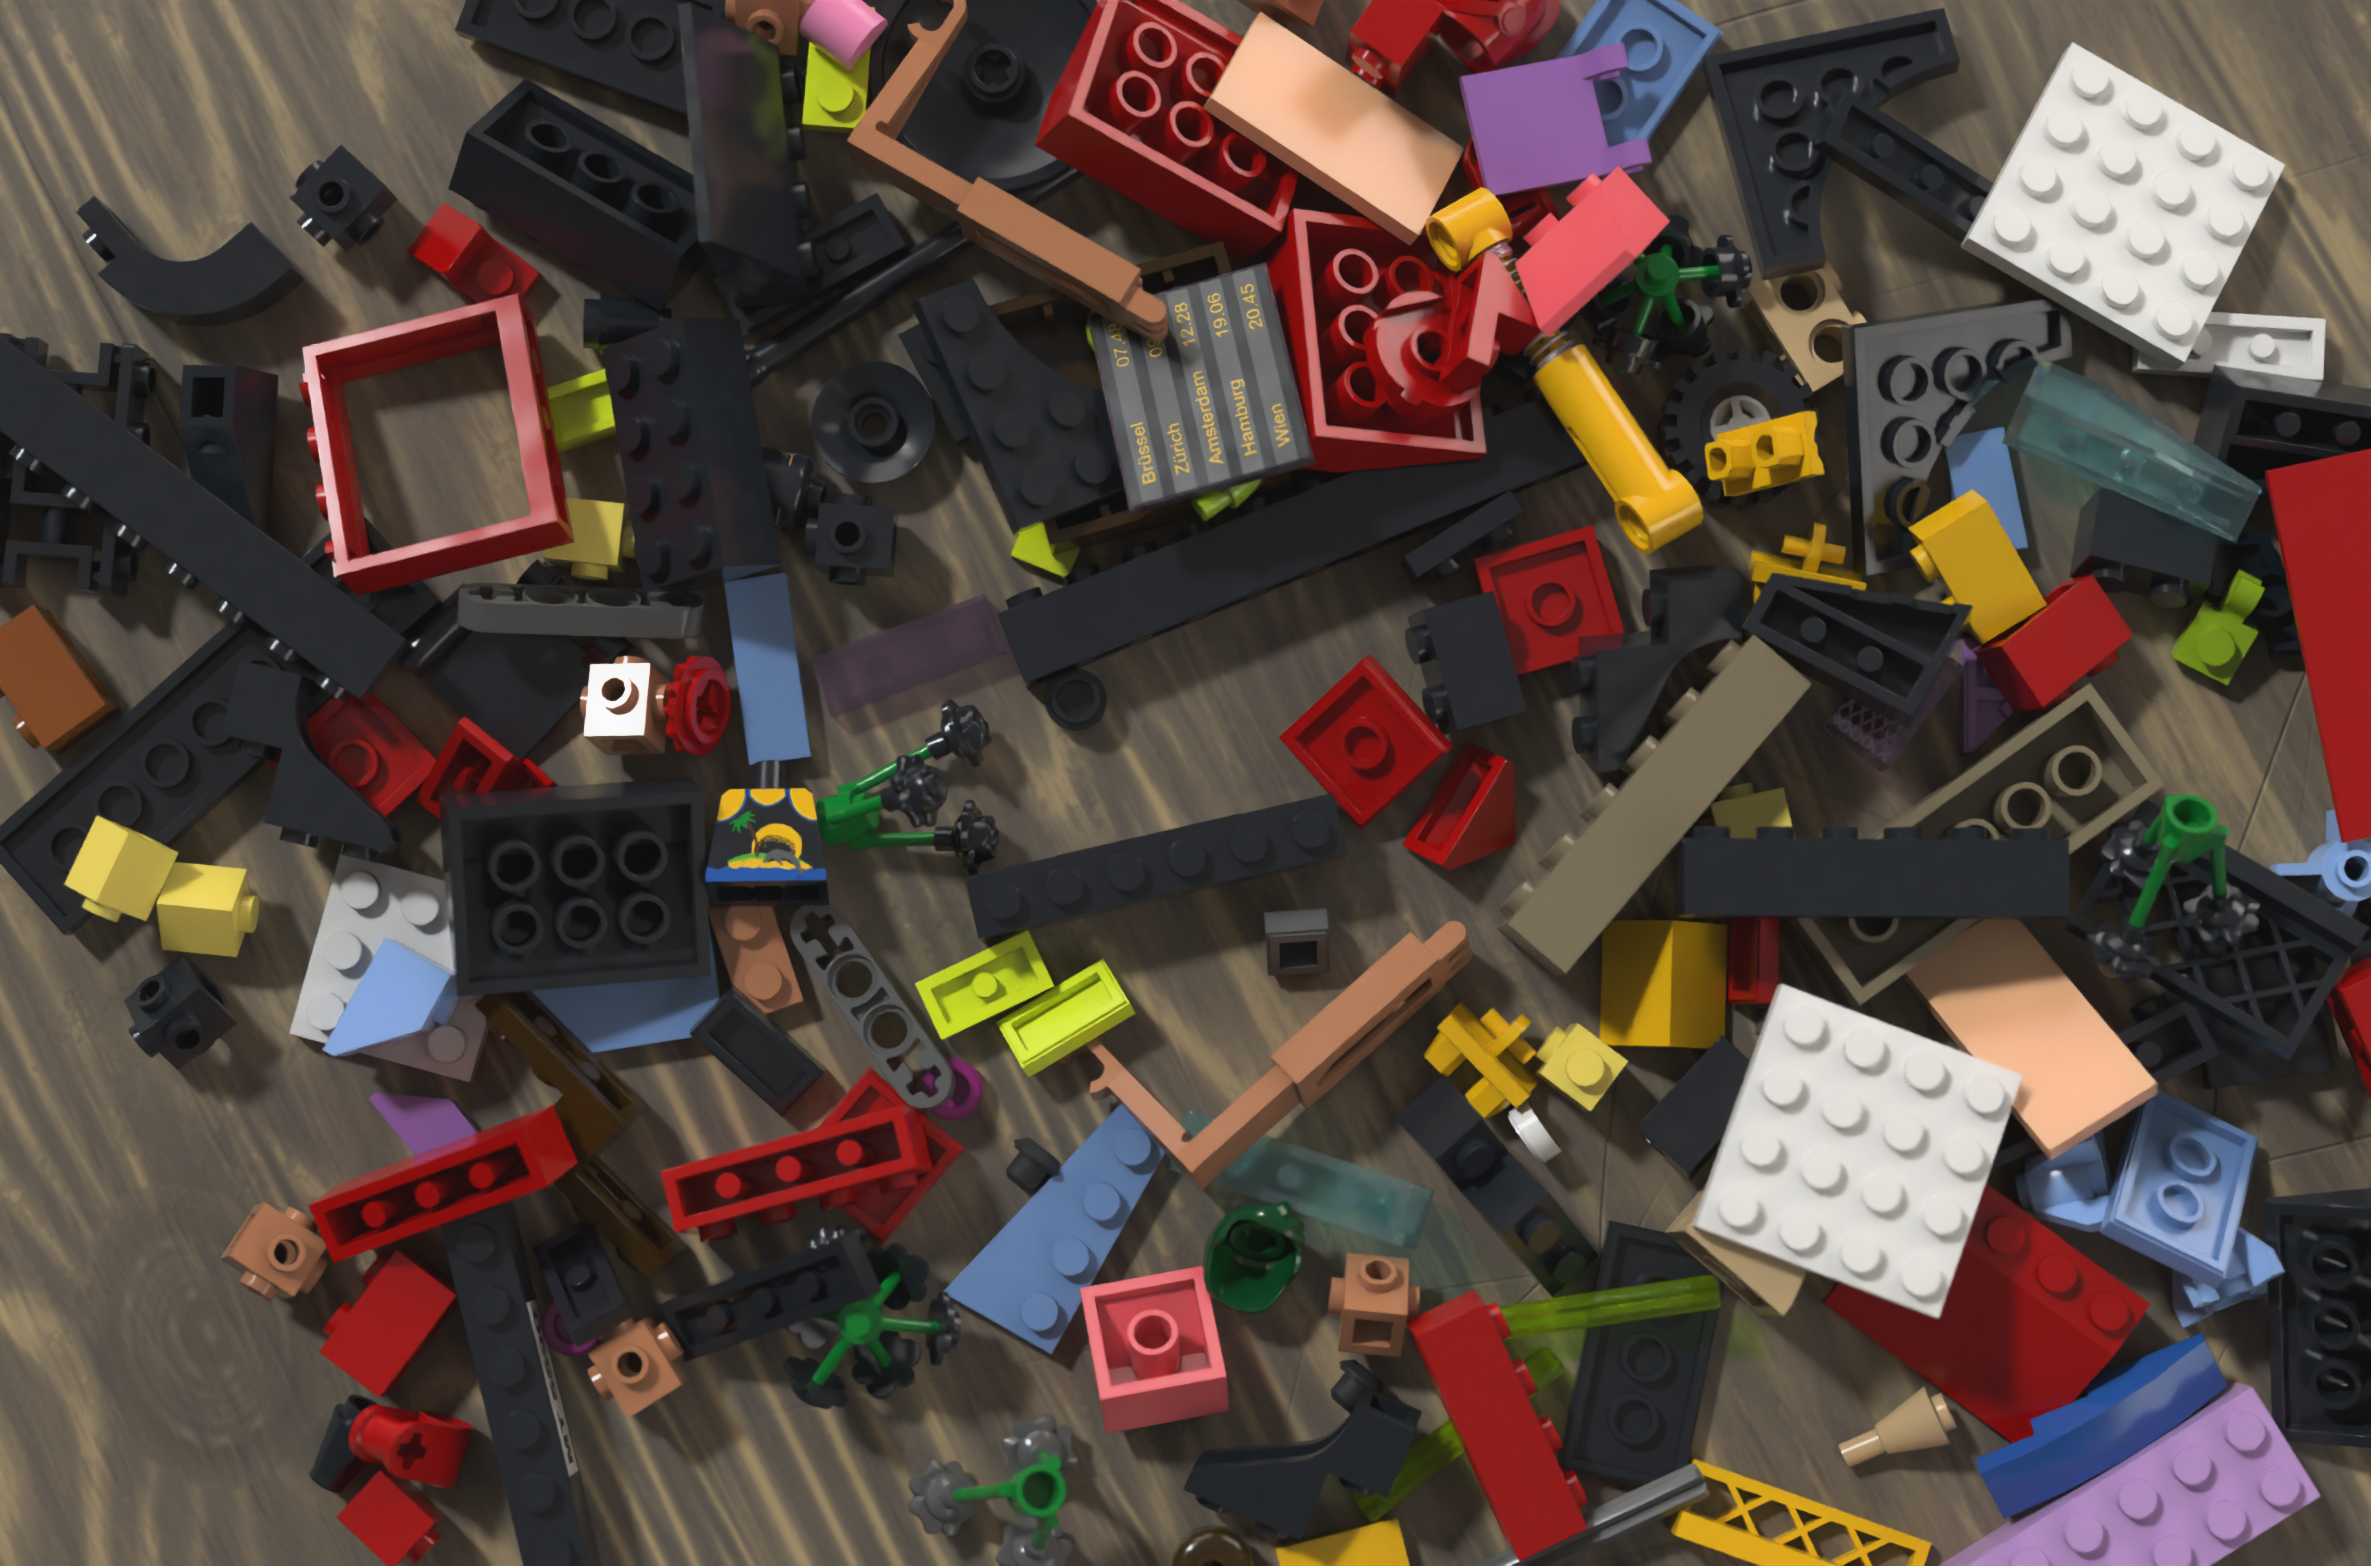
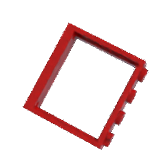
[299,293,574,596]

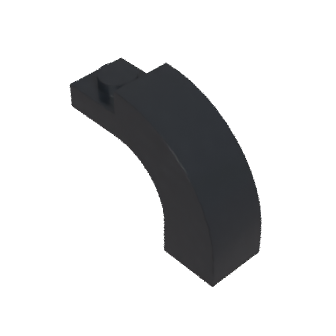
[76,195,305,326]

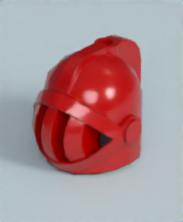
[1436,0,1560,74]

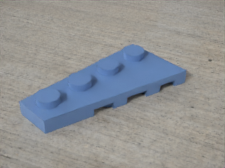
[943,1104,1165,1355]

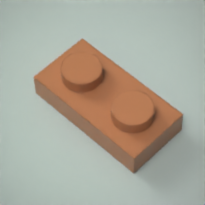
[708,902,806,1014]

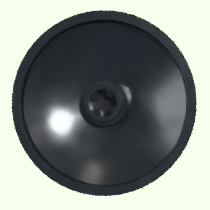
[869,0,1098,195]

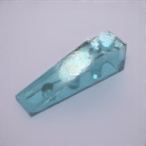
[2002,358,2262,542]
[1167,1109,1435,1250]

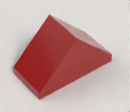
[415,717,526,820]

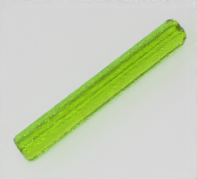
[1499,1275,1721,1340]
[1353,1346,1564,1521]

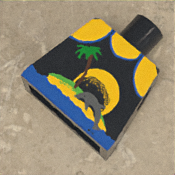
[705,760,829,907]

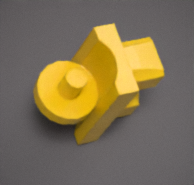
[1704,411,1824,496]
[1748,522,1867,608]
[1424,1001,1539,1119]

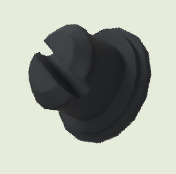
[1006,1138,1059,1192]
[1331,1359,1385,1413]

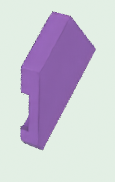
[1960,638,2014,754]
[368,1093,480,1155]

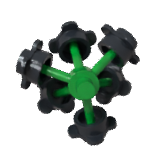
[1577,213,1752,375]

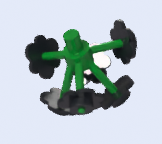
[783,1225,961,1410]

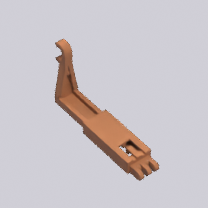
[847,0,1168,342]
[1058,921,1472,1191]

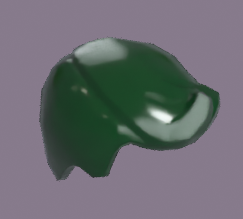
[1202,1201,1305,1315]

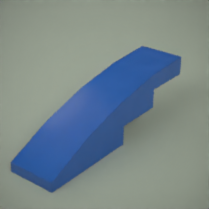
[1976,1333,2227,1519]

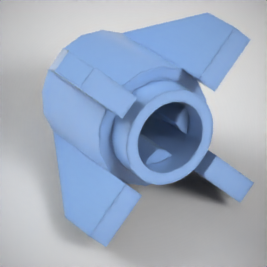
[2270,810,2371,917]
[2016,1129,2113,1232]
[2172,1226,2285,1328]

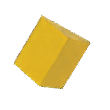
[1599,920,1727,1049]

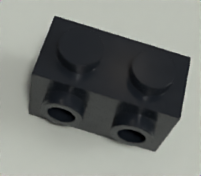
[2069,487,2220,608]
[1405,591,1527,735]

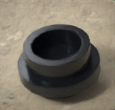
[1045,669,1107,731]

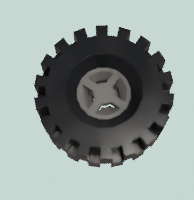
[1657,347,1820,510]

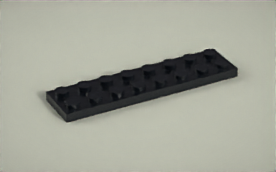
[0,515,442,936]

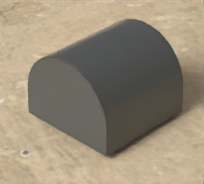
[1264,908,1330,976]

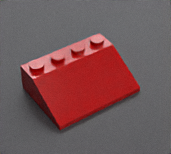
[1034,0,1300,262]
[1264,208,1487,473]
[1822,1183,2151,1444]

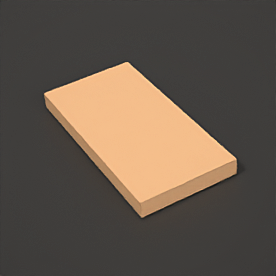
[1203,12,1465,245]
[1904,919,2158,1161]

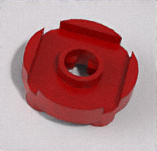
[1363,291,1483,416]

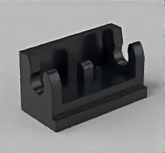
[1637,1035,1750,1181]

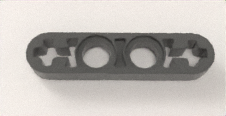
[457,583,704,639]
[790,904,955,1111]

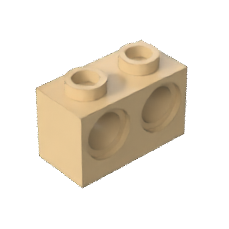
[1742,260,1867,398]

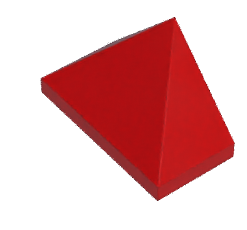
[1402,740,1516,871]

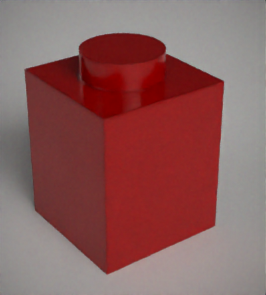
[336,1467,446,1566]

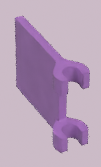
[1459,43,1652,198]

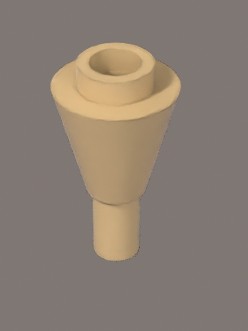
[1838,1386,1957,1468]

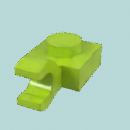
[2170,569,2265,686]

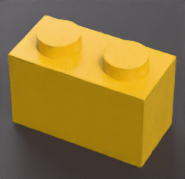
[1908,489,2047,644]

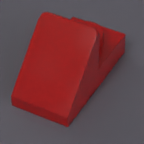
[407,203,543,304]
[1438,250,1541,393]

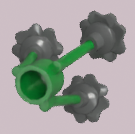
[908,1414,1078,1566]

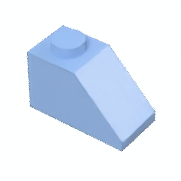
[322,938,462,1056]

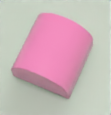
[799,0,888,72]

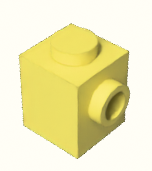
[543,497,636,581]
[1696,783,1792,838]
[64,816,179,922]
[156,862,259,957]
[1533,1023,1628,1112]

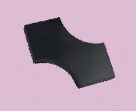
[2204,532,2302,657]

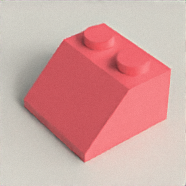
[1515,166,1670,338]
[1080,1266,1230,1434]

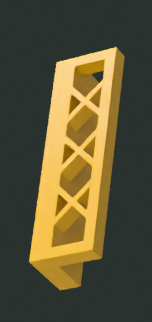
[1667,1457,1932,1566]

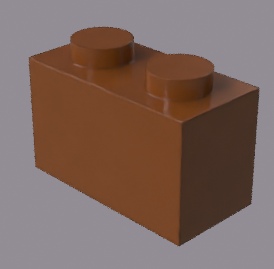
[0,604,121,754]

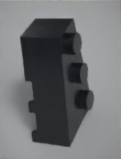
[2183,365,2371,505]
[1742,573,1973,729]

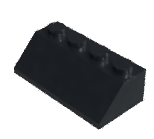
[448,78,706,312]

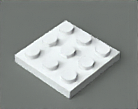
[289,854,489,1083]

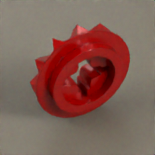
[662,656,731,756]

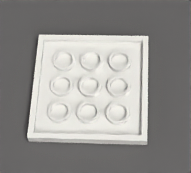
[1960,42,2285,371]
[1692,984,2023,1318]

